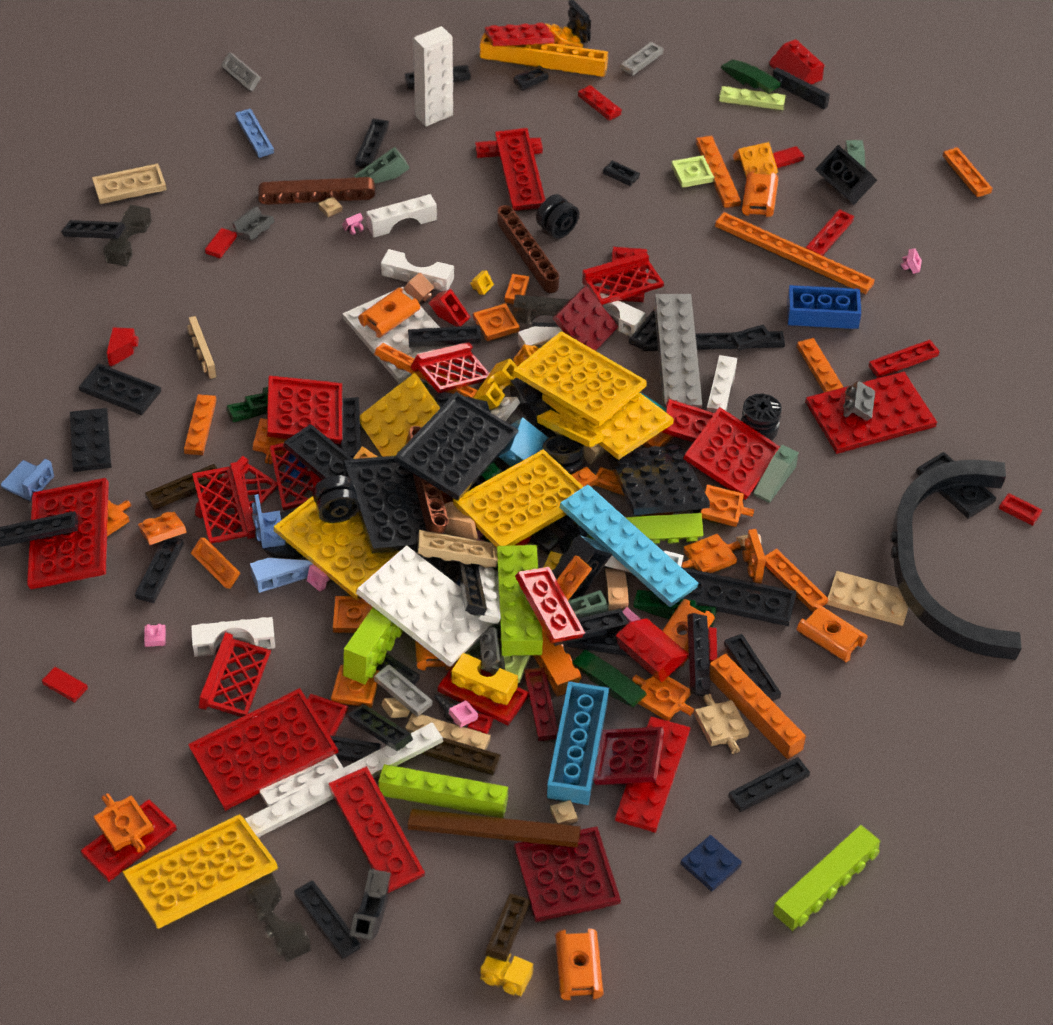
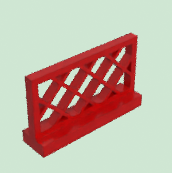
[582,252,664,305]
[410,342,489,393]
[269,443,322,510]
[195,456,278,533]
[192,462,255,544]
[198,632,271,717]

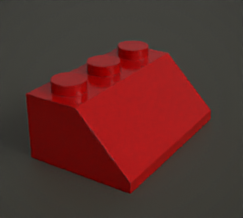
[769,39,825,84]
[616,618,689,683]

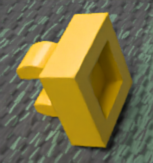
[470,270,494,295]

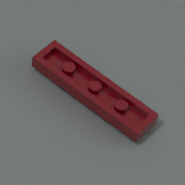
[524,667,558,741]

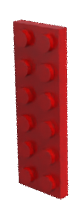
[495,128,545,211]
[615,716,691,833]
[328,766,425,893]

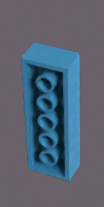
[547,682,609,805]

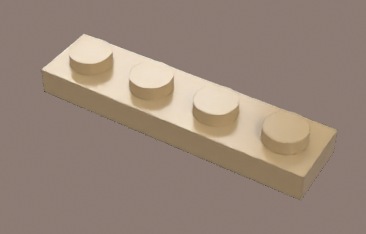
[187,316,216,379]
[405,713,490,750]

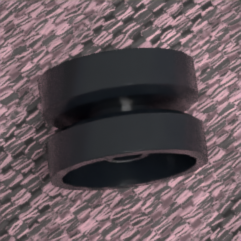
[536,194,580,239]
[543,435,585,475]
[312,475,360,523]

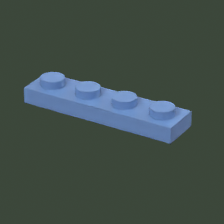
[235,109,274,158]

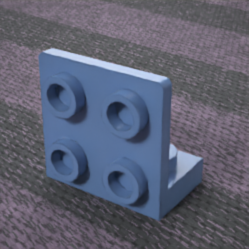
[1,459,54,502]
[252,494,286,548]

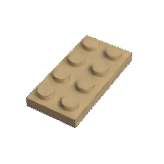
[92,164,167,204]
[418,530,498,568]
[826,571,909,626]

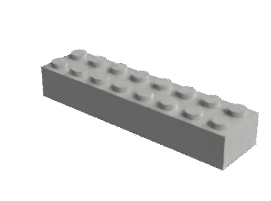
[654,294,702,409]

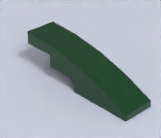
[721,59,781,94]
[226,387,268,423]
[633,590,717,627]
[572,650,647,708]

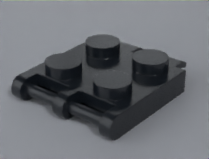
[567,0,591,43]

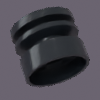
[741,393,782,440]

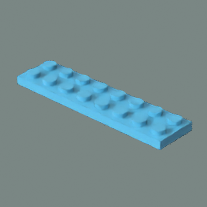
[559,485,699,607]

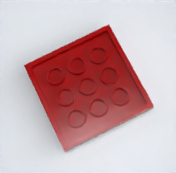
[267,375,342,444]
[683,407,780,500]

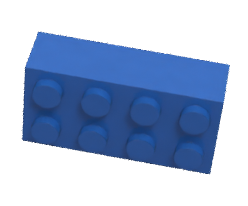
[787,285,861,329]

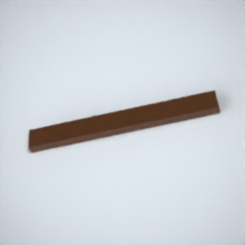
[407,809,581,847]

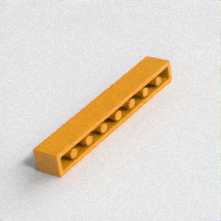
[480,33,608,77]

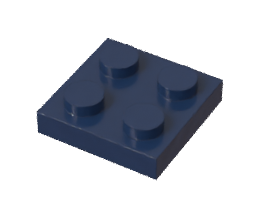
[680,834,742,892]

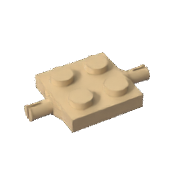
[694,694,749,754]

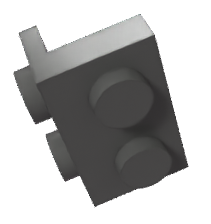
[232,206,275,240]
[843,381,875,421]
[479,627,505,675]

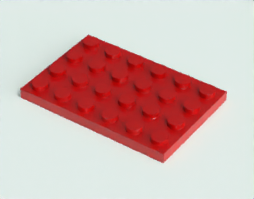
[805,371,937,454]
[27,478,109,590]
[188,688,338,811]

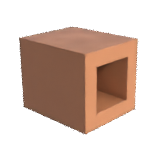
[403,272,435,303]

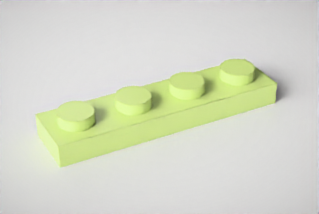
[719,86,786,110]

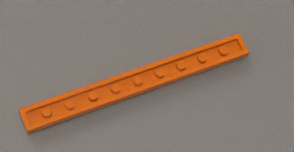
[715,212,875,294]

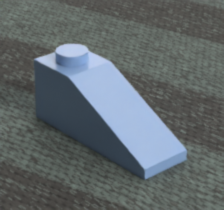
[250,558,313,593]

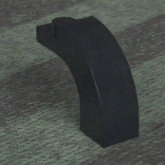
[350,869,392,940]

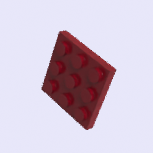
[552,286,619,351]
[593,727,664,785]

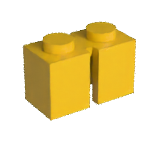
[481,954,533,996]

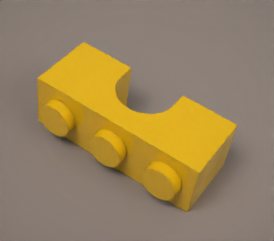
[473,358,517,410]
[452,653,518,705]

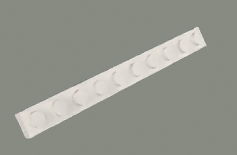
[245,722,443,838]

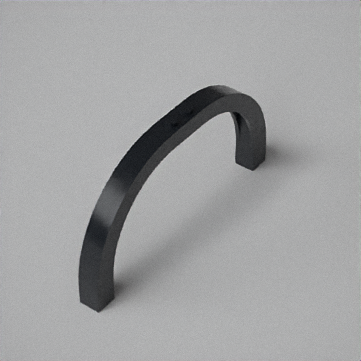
[890,459,1022,660]

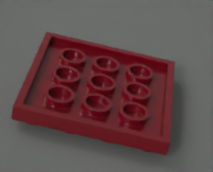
[514,826,621,923]

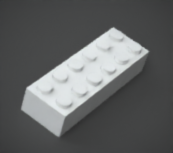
[413,26,453,126]

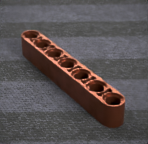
[258,177,375,205]
[497,205,559,293]
[405,426,448,534]

